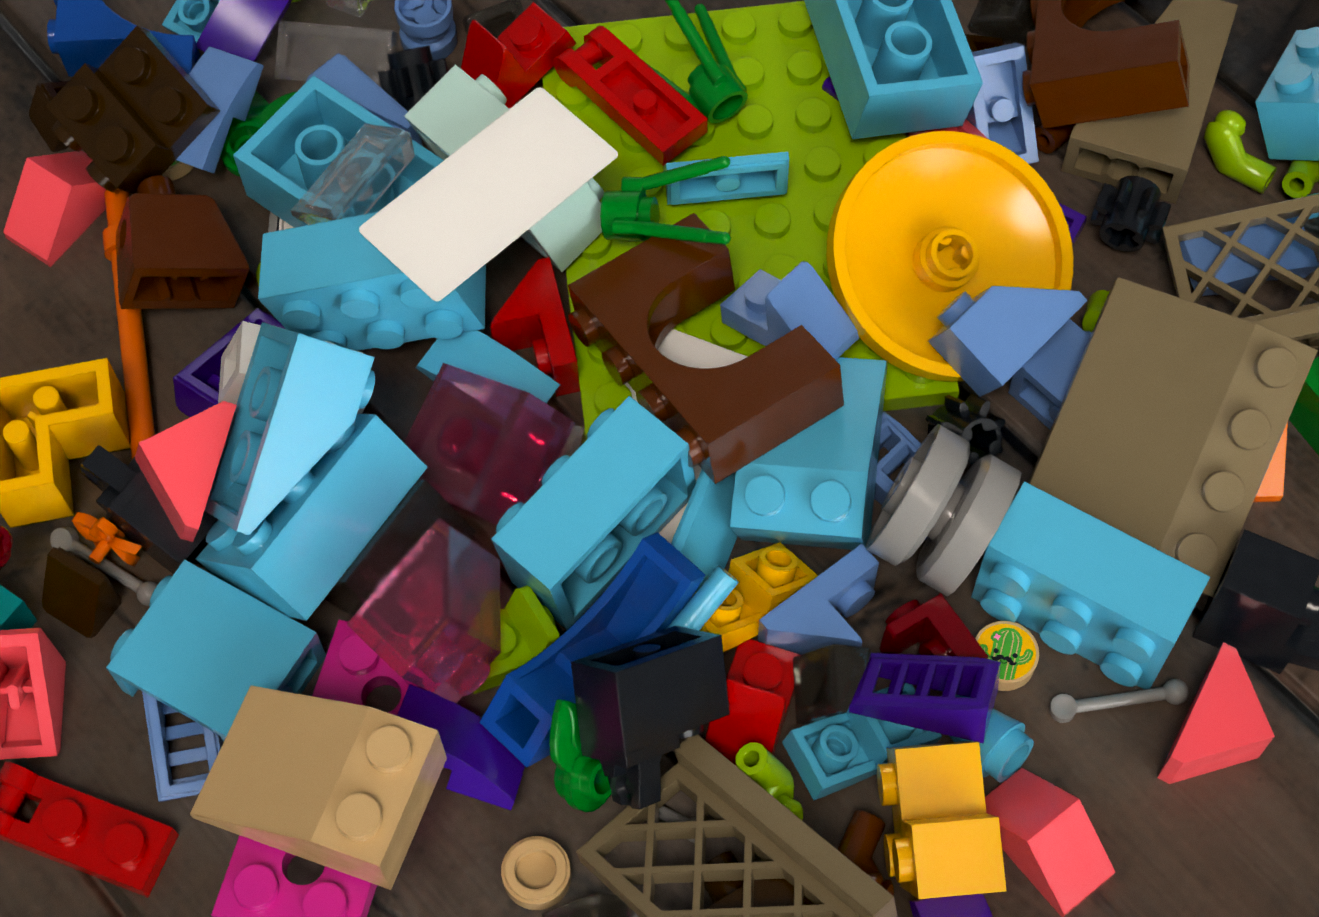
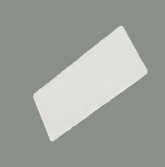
[359,87,618,301]

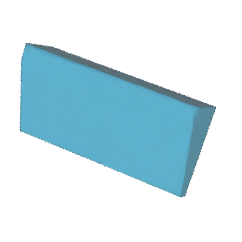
[663,152,789,205]
[671,470,738,591]

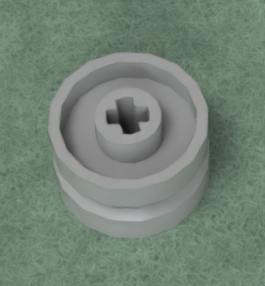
[865,424,1022,597]

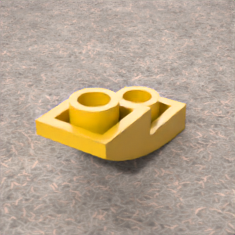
[694,542,818,652]

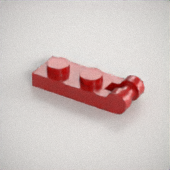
[553,25,708,166]
[0,761,179,898]

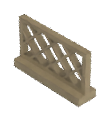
[1162,194,1319,351]
[576,735,897,917]

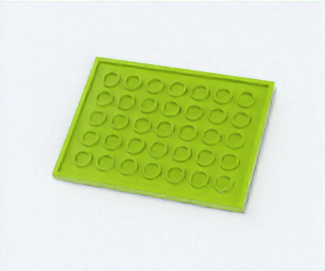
[542,1,959,440]

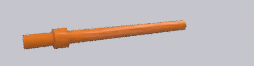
[102,189,155,459]

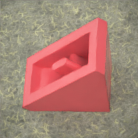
[3,151,106,267]
[135,401,237,542]
[0,628,66,760]
[1157,642,1275,784]
[985,768,1115,917]

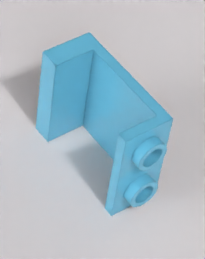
[106,559,326,742]

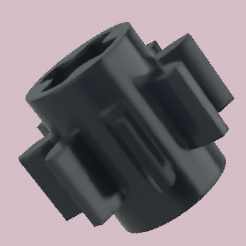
[378,46,448,111]
[1090,176,1171,252]
[925,394,1006,468]

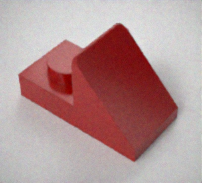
[461,2,576,109]
[490,257,580,397]
[705,639,804,766]

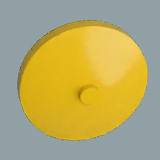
[826,131,1074,382]

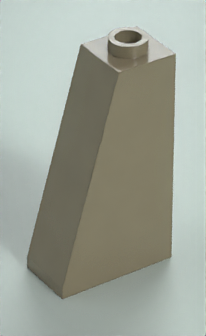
[1061,0,1238,204]

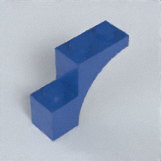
[47,0,201,77]
[479,532,706,767]

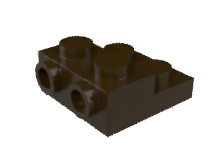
[46,25,220,194]

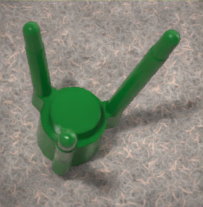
[644,0,748,124]
[600,156,731,245]

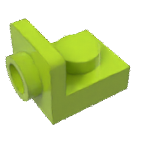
[442,585,559,694]

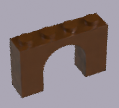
[1023,0,1190,129]
[568,213,844,484]

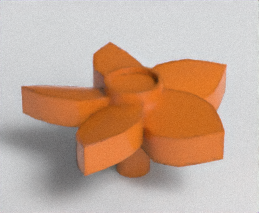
[72,512,142,567]

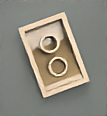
[190,685,447,890]

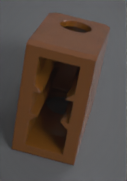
[116,175,250,309]

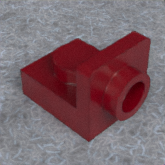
[879,593,988,659]

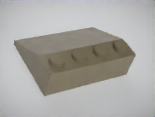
[1028,277,1318,597]

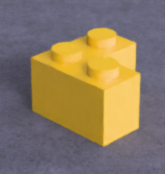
[0,358,131,528]
[877,741,1007,899]

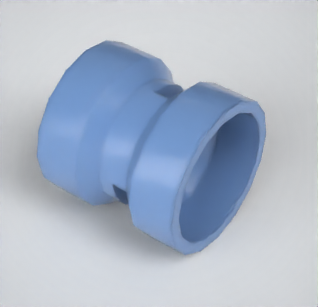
[394,0,457,60]

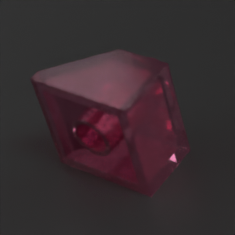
[404,363,575,528]
[347,517,501,704]

